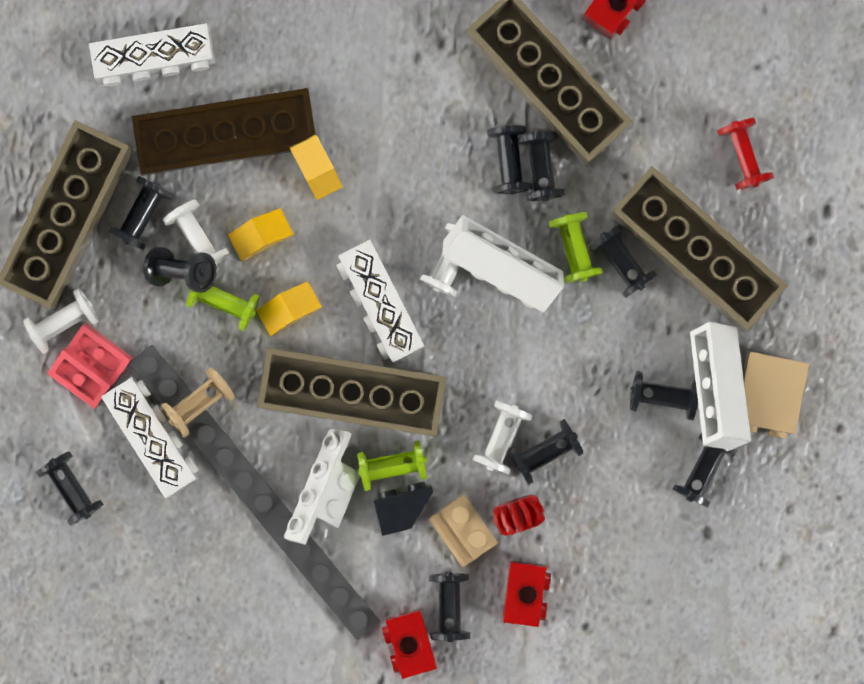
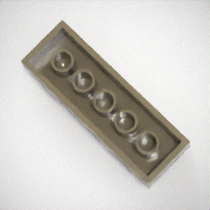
[466,0,633,166]
[0,120,134,311]
[609,166,788,332]
[257,348,446,437]

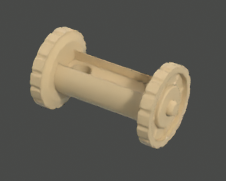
[160,367,235,438]

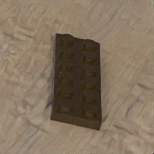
[132,88,316,176]

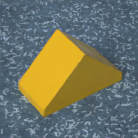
[290,134,343,200]
[228,208,294,262]
[256,281,322,336]

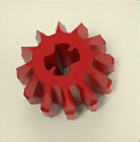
[492,494,545,536]

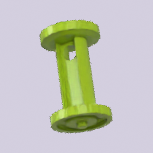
[548,212,603,284]
[186,286,260,332]
[357,440,427,491]

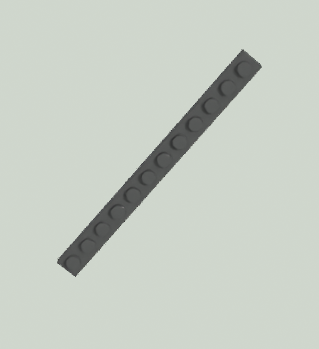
[129,345,380,640]

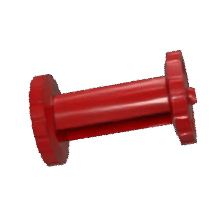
[717,118,774,191]

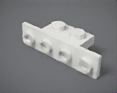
[284,429,360,545]

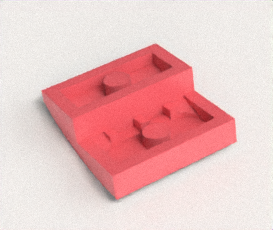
[47,323,133,409]

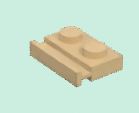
[428,494,498,568]

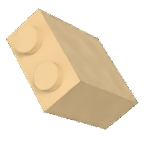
[742,352,809,439]

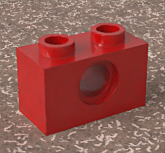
[582,0,646,40]
[502,561,551,627]
[382,608,437,679]

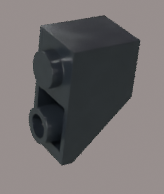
[373,481,433,536]

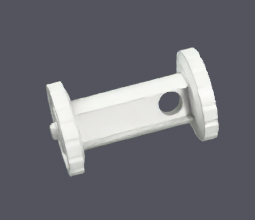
[163,200,230,265]
[420,223,460,297]
[23,288,99,354]
[472,401,533,475]

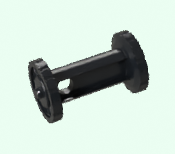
[487,125,533,195]
[518,132,565,201]
[108,176,173,250]
[588,224,657,298]
[143,247,217,293]
[629,371,698,421]
[509,419,584,485]
[672,433,737,508]
[36,451,104,526]
[429,571,471,642]

